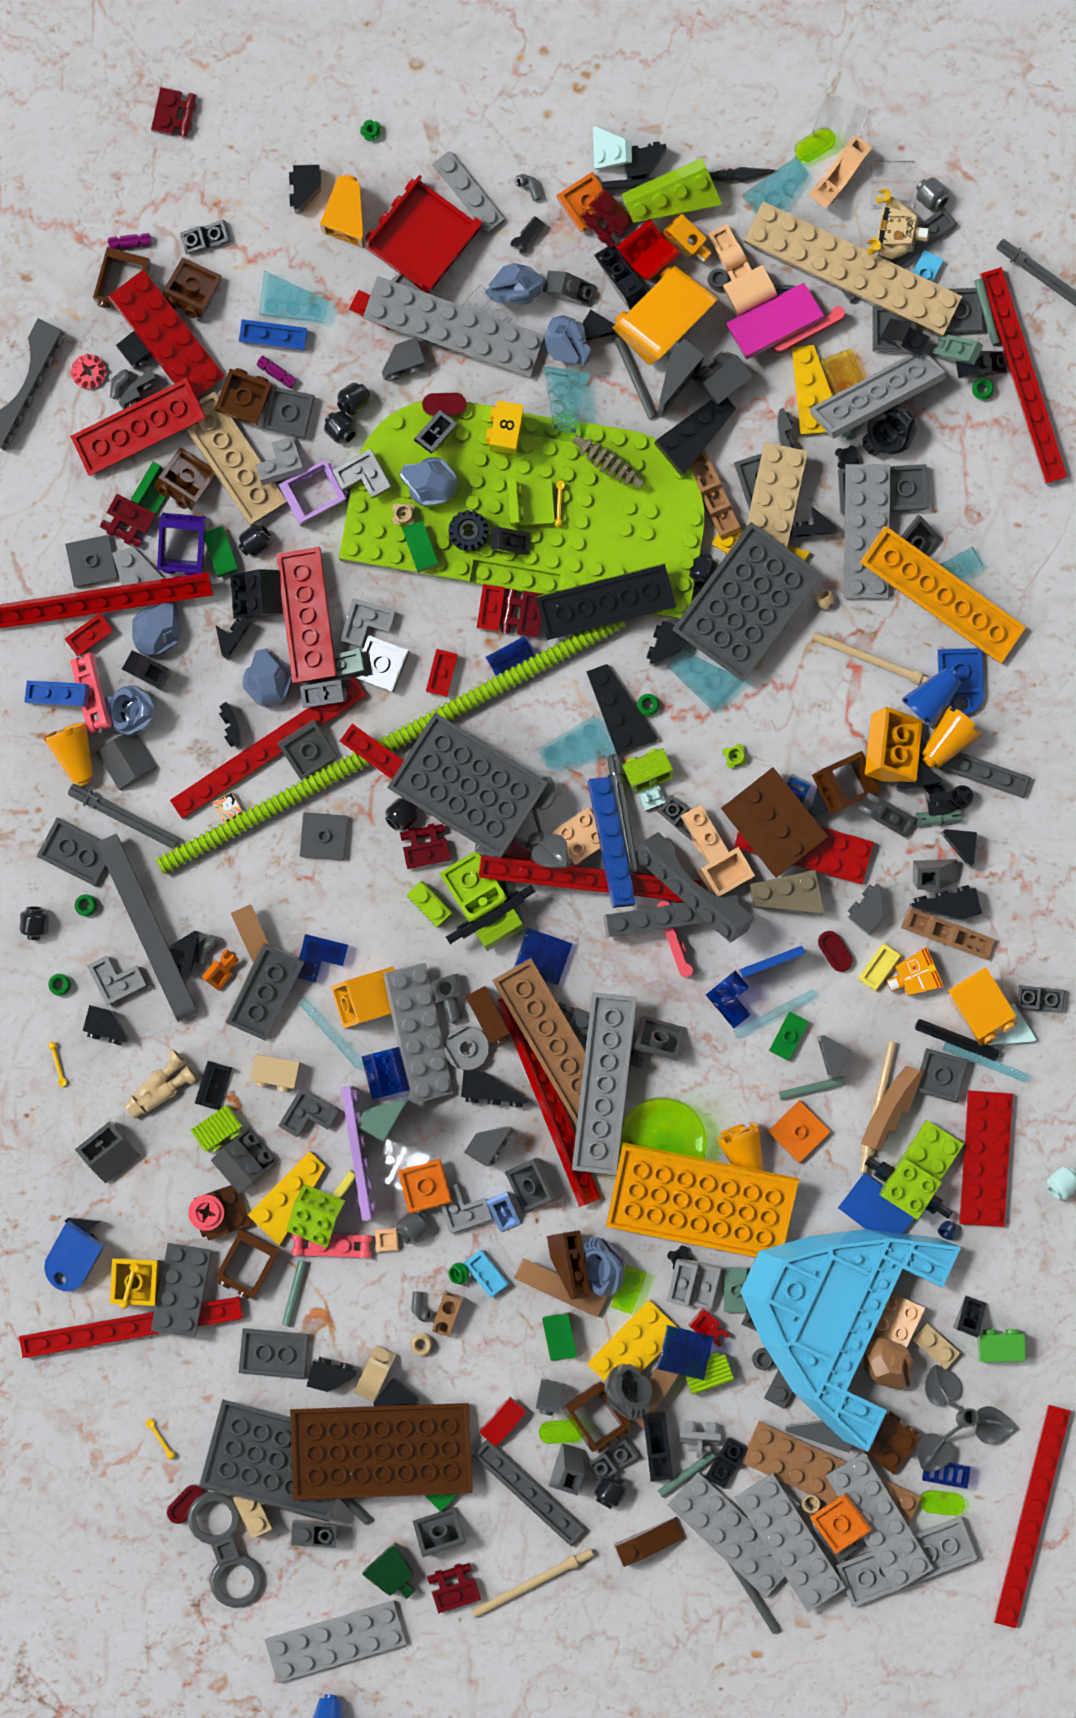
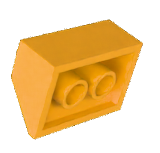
[865,706,923,782]

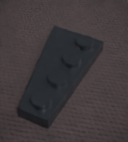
[654,397,736,477]
[586,664,658,754]

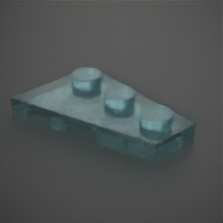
[742,157,809,215]
[259,270,328,323]
[543,365,587,433]
[667,650,745,712]
[537,716,617,769]

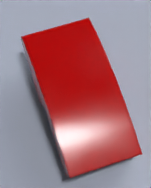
[479,1396,527,1447]

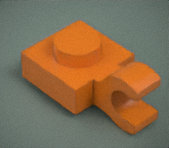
[202,949,239,991]

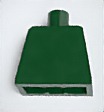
[362,1543,416,1599]

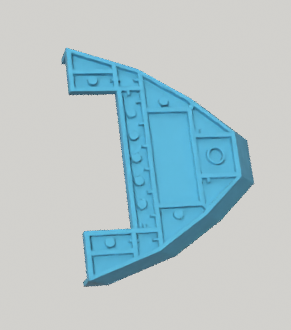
[740,1229,961,1451]

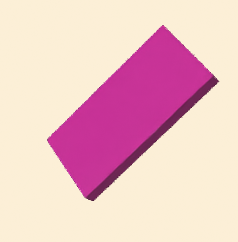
[726,282,825,360]

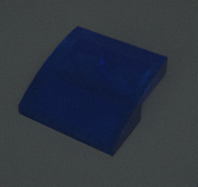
[514,928,573,985]
[361,1047,410,1099]
[657,1325,714,1380]

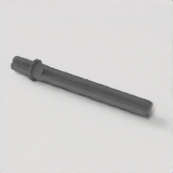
[996,239,1076,306]
[607,754,639,873]
[68,784,179,849]

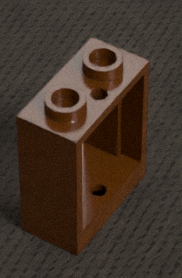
[93,247,151,309]
[812,751,882,815]
[465,986,510,1046]
[215,1229,281,1299]
[561,1381,631,1453]

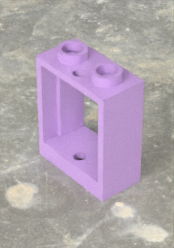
[278,460,348,526]

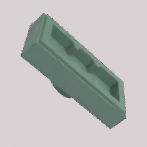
[724,1267,747,1313]

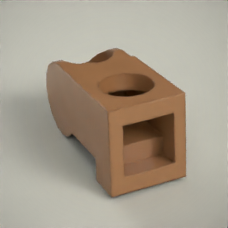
[432,1291,463,1337]

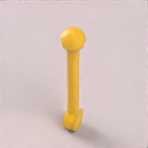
[554,481,565,527]
[48,1042,67,1087]
[120,1263,139,1309]
[146,1419,175,1460]

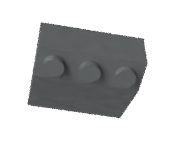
[657,339,705,417]

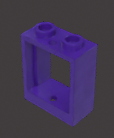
[157,512,206,575]

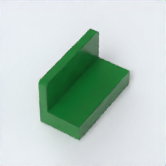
[131,461,166,514]
[542,1312,577,1361]

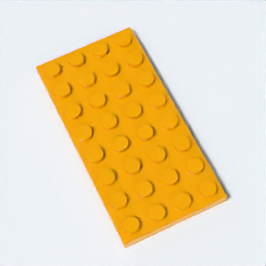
[606,1142,799,1257]

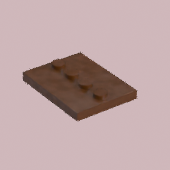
[721,767,828,878]

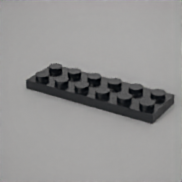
[536,563,676,640]

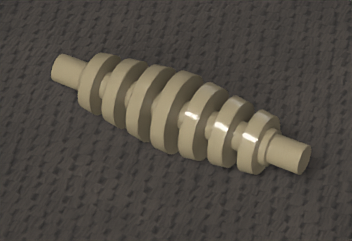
[572,435,644,489]

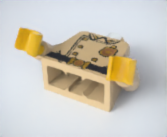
[867,188,929,259]

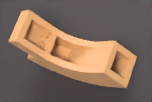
[809,135,873,209]

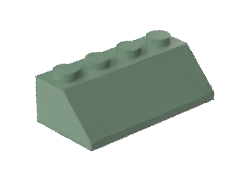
[359,1099,408,1141]

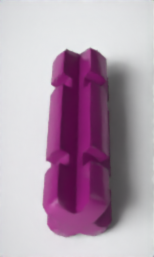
[108,233,151,249]
[256,356,297,389]

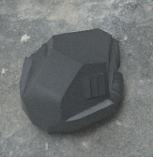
[604,1364,652,1421]

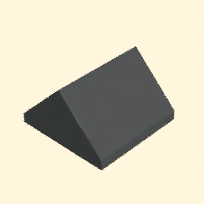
[901,514,942,557]
[96,734,157,790]
[633,1016,685,1061]
[817,1035,851,1080]
[505,1157,555,1212]
[413,1507,466,1557]

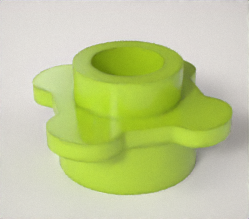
[723,744,747,769]

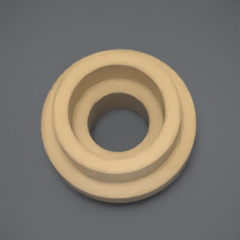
[411,1333,433,1356]

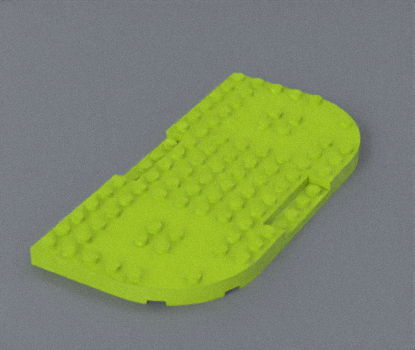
[339,401,705,620]

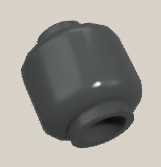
[916,177,949,211]
[396,1211,430,1244]

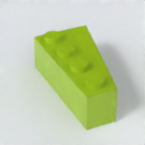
[622,158,723,223]

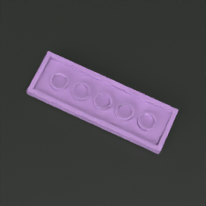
[341,1086,376,1221]

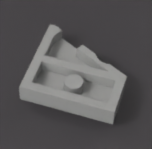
[112,547,164,585]

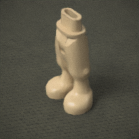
[124,1049,199,1119]

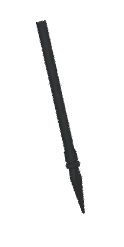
[602,167,776,190]

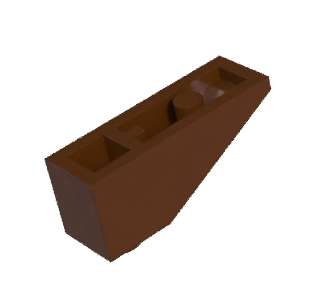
[547,1230,591,1300]
[614,1517,685,1567]

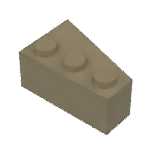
[749,870,825,914]

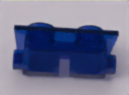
[486,636,535,676]

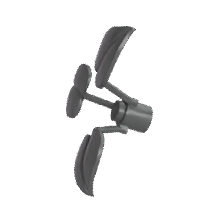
[475,776,568,868]
[917,1364,1015,1472]

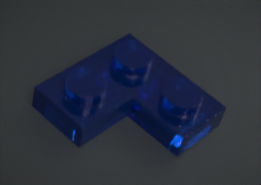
[297,934,349,982]
[705,970,751,1029]

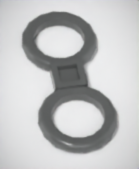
[188,1492,263,1608]

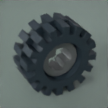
[448,510,489,552]

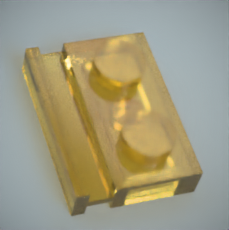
[820,348,864,395]

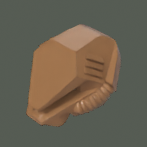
[863,1337,913,1390]

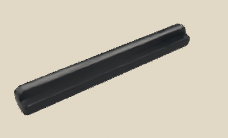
[915,1019,999,1061]

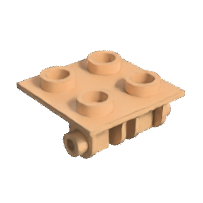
[552,807,601,866]
[873,1292,926,1348]

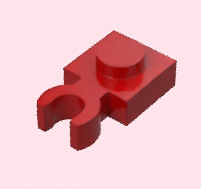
[688,1308,730,1347]

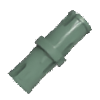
[915,808,961,827]

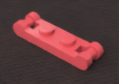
[772,306,845,354]
[71,652,112,734]
[657,901,693,977]
[291,1234,372,1258]

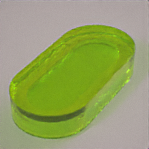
[794,127,836,163]
[539,1419,581,1444]
[919,1490,965,1516]

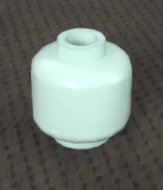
[1047,1167,1076,1200]

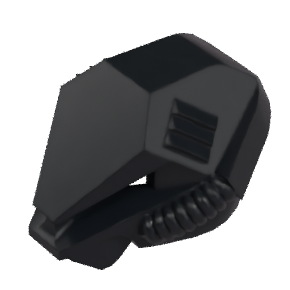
[862,405,918,455]

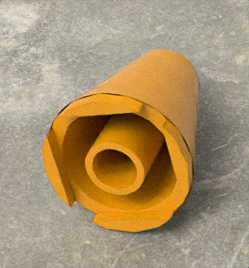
[922,706,982,768]
[44,722,94,786]
[716,1122,764,1171]

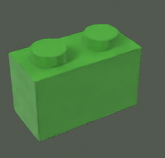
[978,1329,1025,1362]

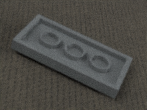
[838,464,929,514]
[225,942,304,1041]
[151,1243,212,1339]

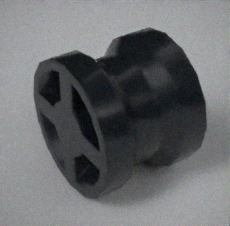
[950,785,973,808]

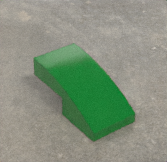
[402,520,439,573]
[205,526,239,577]

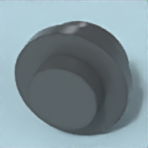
[708,268,730,291]
[752,1348,774,1370]

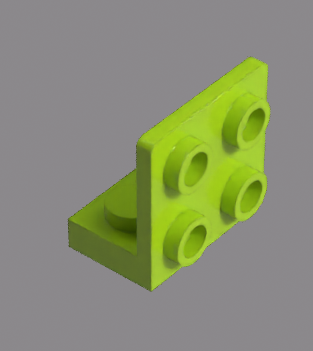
[507,478,555,527]
[287,1184,345,1247]

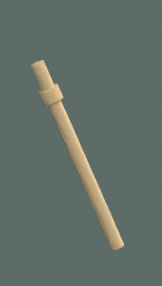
[812,632,930,685]
[859,1041,897,1173]
[471,1548,594,1618]

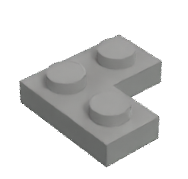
[255,436,304,486]
[332,449,392,499]
[340,598,395,648]
[87,955,147,1005]
[441,1184,492,1233]

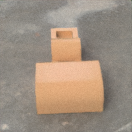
[708,224,777,316]
[681,804,755,897]

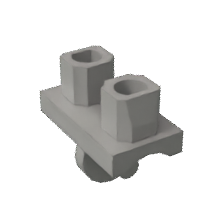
[679,1420,721,1458]

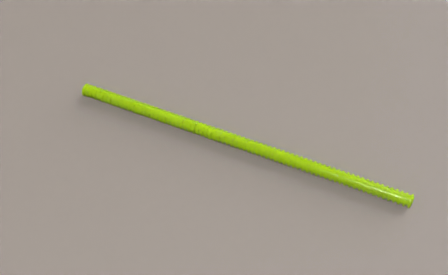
[156,621,626,875]

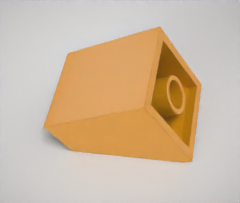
[320,174,365,248]
[331,966,395,1029]
[948,967,1018,1046]

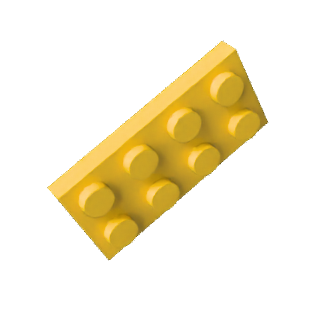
[587,1300,681,1382]

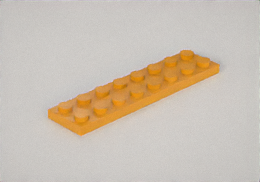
[859,526,1026,664]

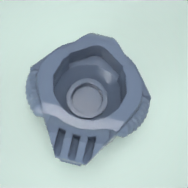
[485,263,544,304]
[544,315,591,366]
[399,457,458,507]
[132,602,181,656]
[242,648,292,708]
[104,685,156,736]
[584,1237,625,1297]

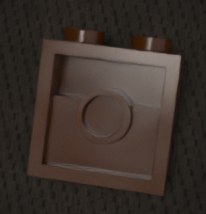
[163,257,222,318]
[215,368,272,426]
[154,447,215,510]
[193,1185,251,1240]
[858,1411,921,1475]

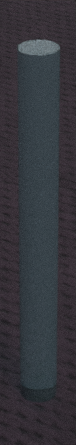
[733,989,816,1038]
[298,997,363,1069]
[942,1042,1028,1082]

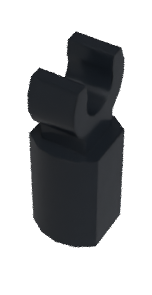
[510,216,545,255]

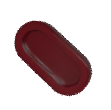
[422,392,467,416]
[818,931,852,972]
[167,1484,205,1524]

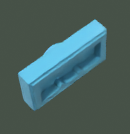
[913,250,943,282]
[463,1249,508,1298]

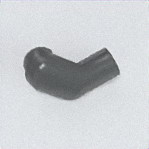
[514,174,543,201]
[110,369,134,399]
[196,935,221,964]
[411,1291,433,1322]

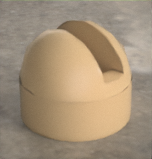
[815,590,835,610]
[801,1495,820,1513]

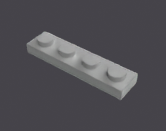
[433,151,504,234]

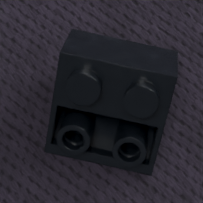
[230,569,282,619]

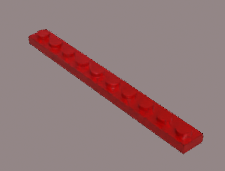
[980,267,1067,484]
[0,572,213,628]
[170,677,366,819]
[339,723,531,860]
[478,854,701,902]
[497,998,600,1207]
[19,1296,243,1358]
[993,1404,1071,1628]

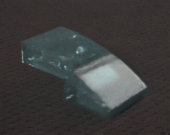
[939,547,983,579]

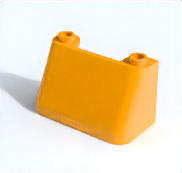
[612,265,717,365]

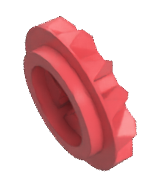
[71,353,106,389]
[188,1195,224,1231]

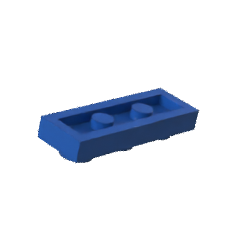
[239,319,308,351]
[24,680,90,707]

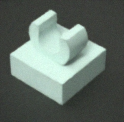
[638,784,665,811]

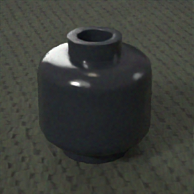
[337,382,370,415]
[324,411,357,444]
[239,524,272,557]
[689,554,718,588]
[385,798,418,831]
[20,906,49,940]
[594,1475,627,1509]

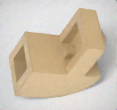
[354,1345,396,1402]

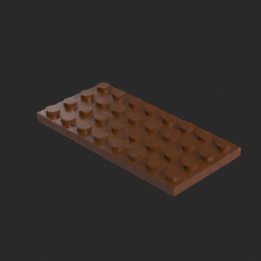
[290,1403,473,1501]

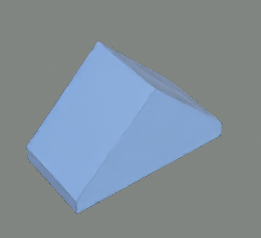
[486,1192,520,1232]

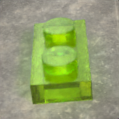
[610,1265,647,1314]

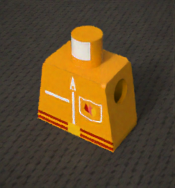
[661,214,711,262]
[886,947,943,995]

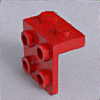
[616,219,680,280]

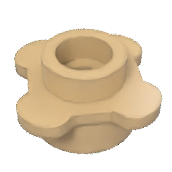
[392,503,414,525]

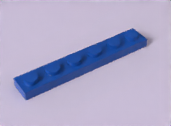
[587,777,636,908]

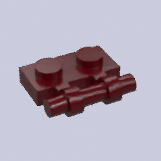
[151,87,197,138]
[580,190,633,248]
[100,494,156,548]
[500,589,544,638]
[400,823,451,869]
[427,1562,481,1614]

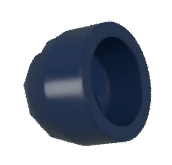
[938,1220,957,1240]

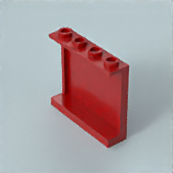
[365,175,483,294]

